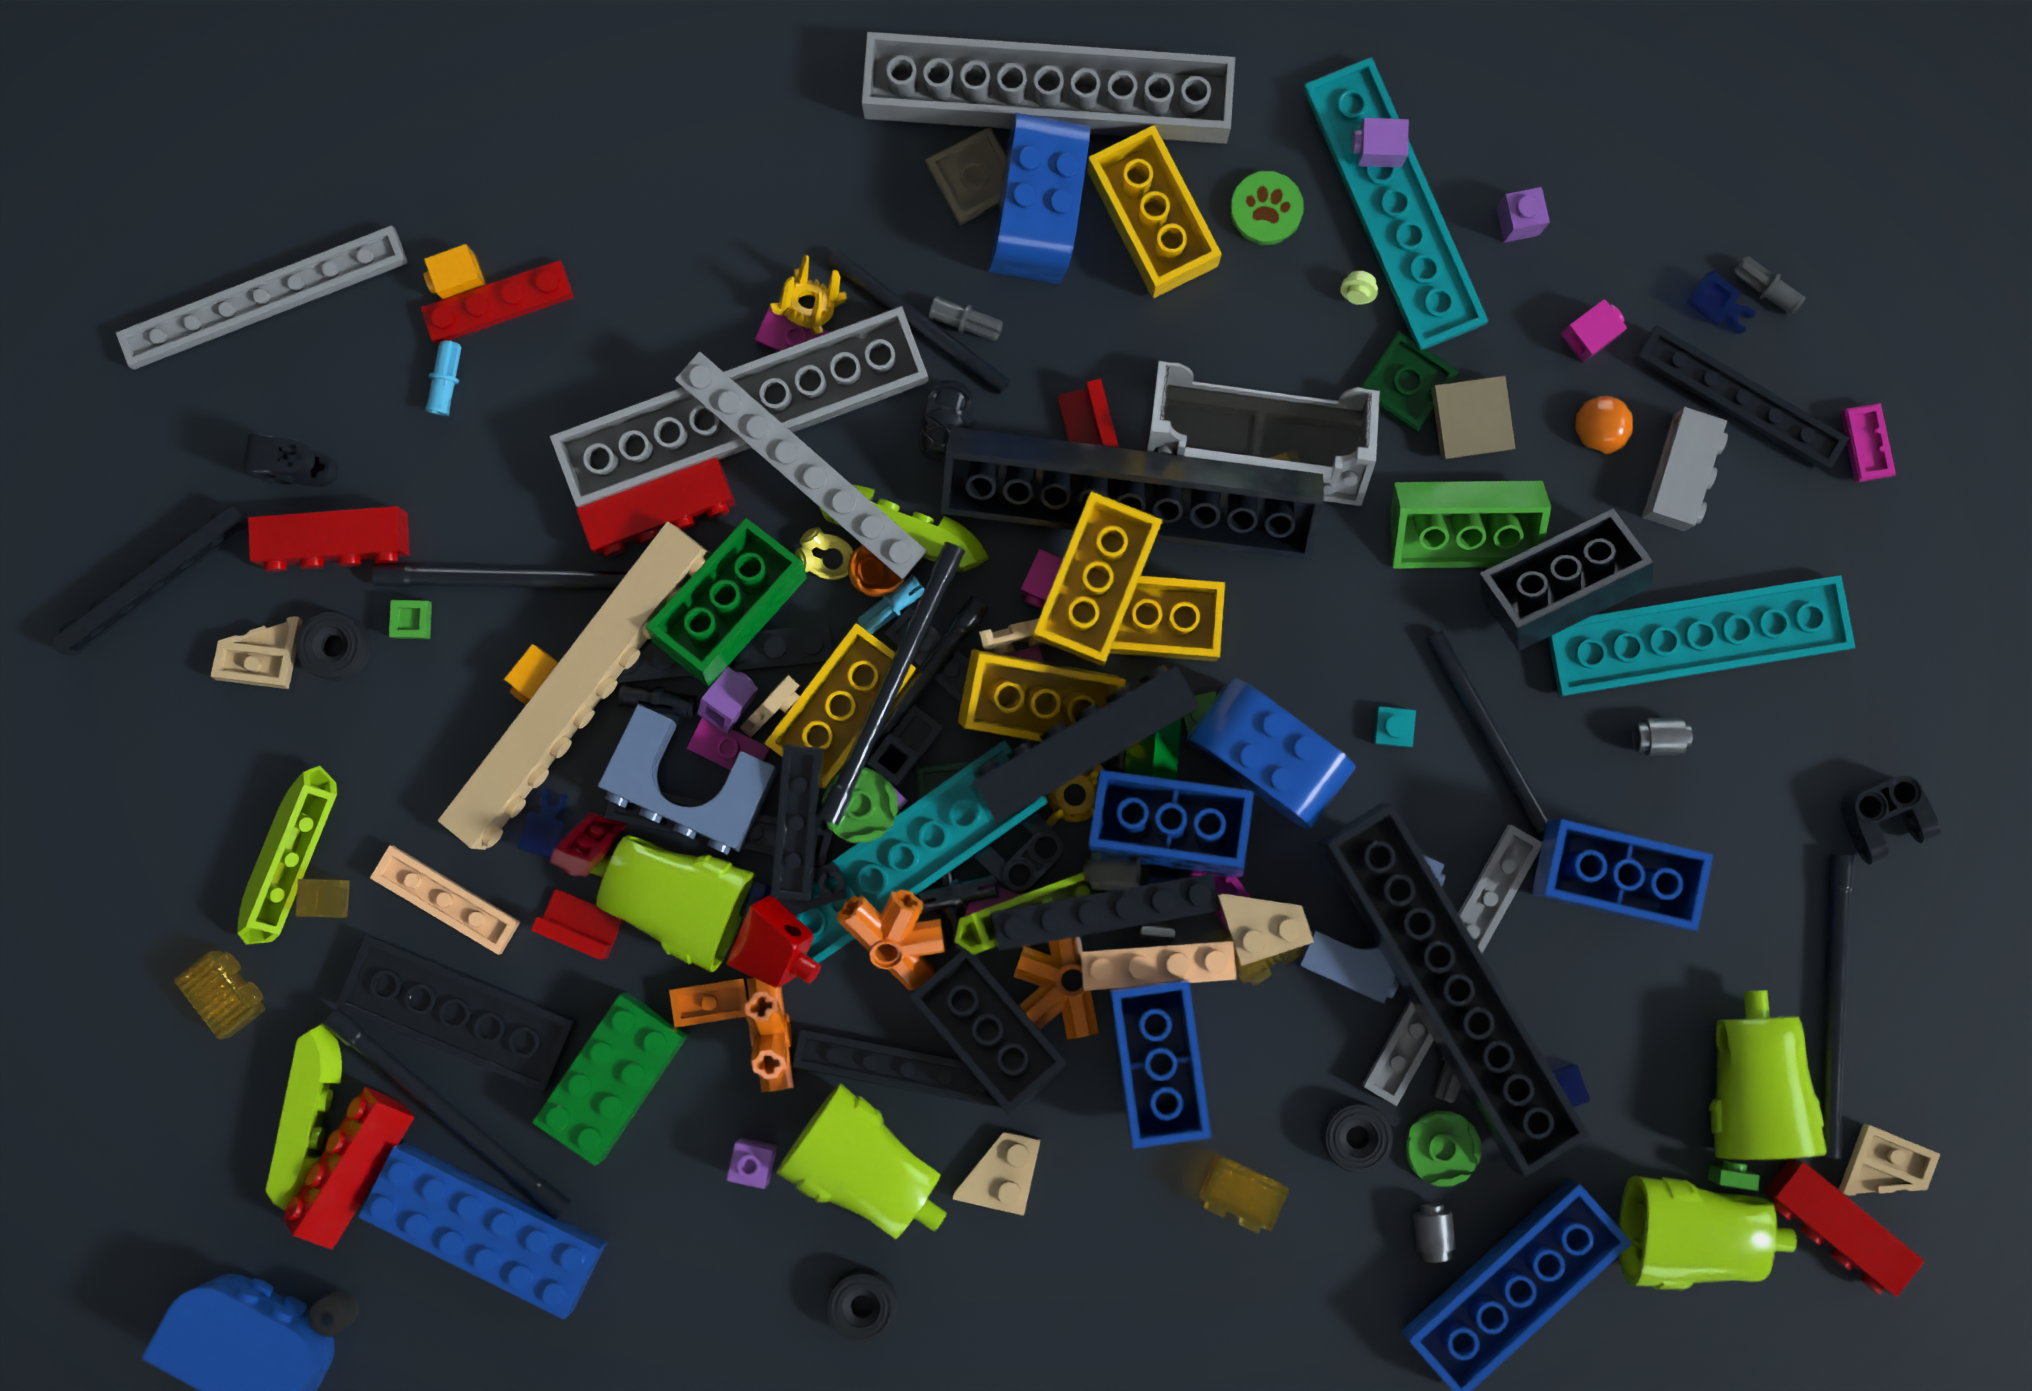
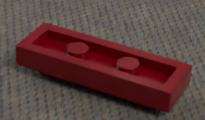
[550,811,626,876]

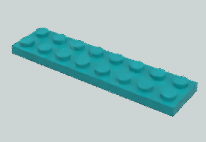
[1303,57,1488,350]
[1548,575,1856,697]
[797,740,1049,963]

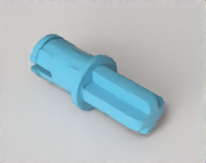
[425,340,461,416]
[857,574,925,635]

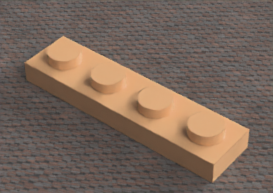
[370,846,521,954]
[1080,941,1236,991]

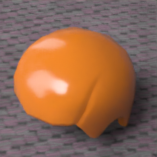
[1575,395,1633,454]
[847,545,905,597]

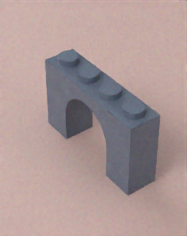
[598,704,778,855]
[1296,856,1445,1003]

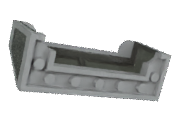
[1146,361,1380,506]

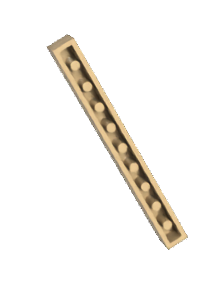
[438,521,712,850]

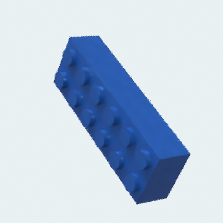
[359,1142,607,1320]
[1401,1178,1632,1391]

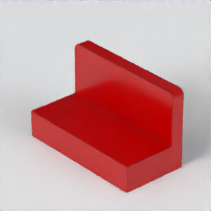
[1058,378,1119,448]
[531,890,624,960]

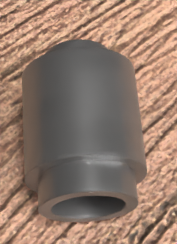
[1633,717,1692,756]
[1413,1203,1456,1262]

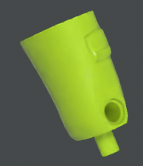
[590,835,756,972]
[1709,990,1827,1160]
[776,1083,947,1239]
[1618,1176,1797,1291]

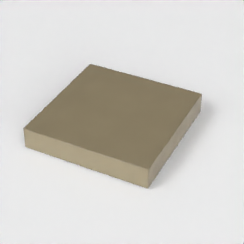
[926,126,1006,225]
[1431,376,1516,460]

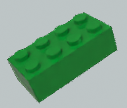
[646,518,807,687]
[533,992,689,1166]

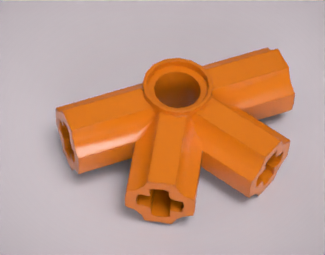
[837,889,945,991]
[1013,937,1099,1039]
[745,978,795,1092]

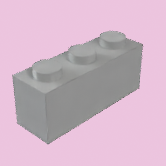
[1642,407,1728,531]

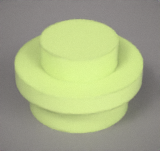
[1341,271,1378,305]

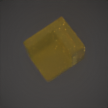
[296,879,350,918]

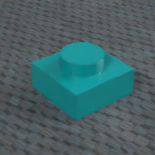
[1373,706,1416,748]

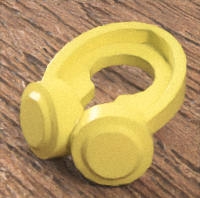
[795,527,853,580]

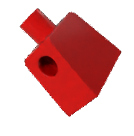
[727,895,821,988]

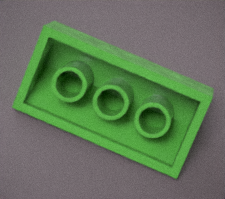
[1391,481,1551,569]

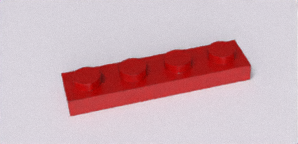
[421,260,574,345]

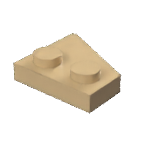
[210,616,303,689]
[979,618,1045,655]
[740,675,800,738]
[1217,894,1314,966]
[1839,1123,1940,1196]
[953,1131,1041,1216]

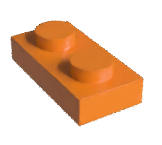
[669,978,749,1028]

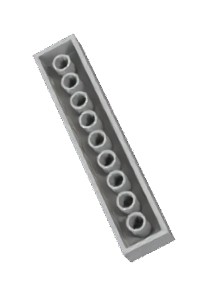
[862,32,1235,144]
[550,306,929,508]

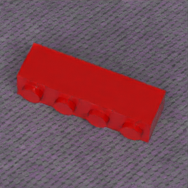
[576,457,736,558]
[248,506,410,572]
[283,1086,415,1249]
[1763,1158,1925,1297]

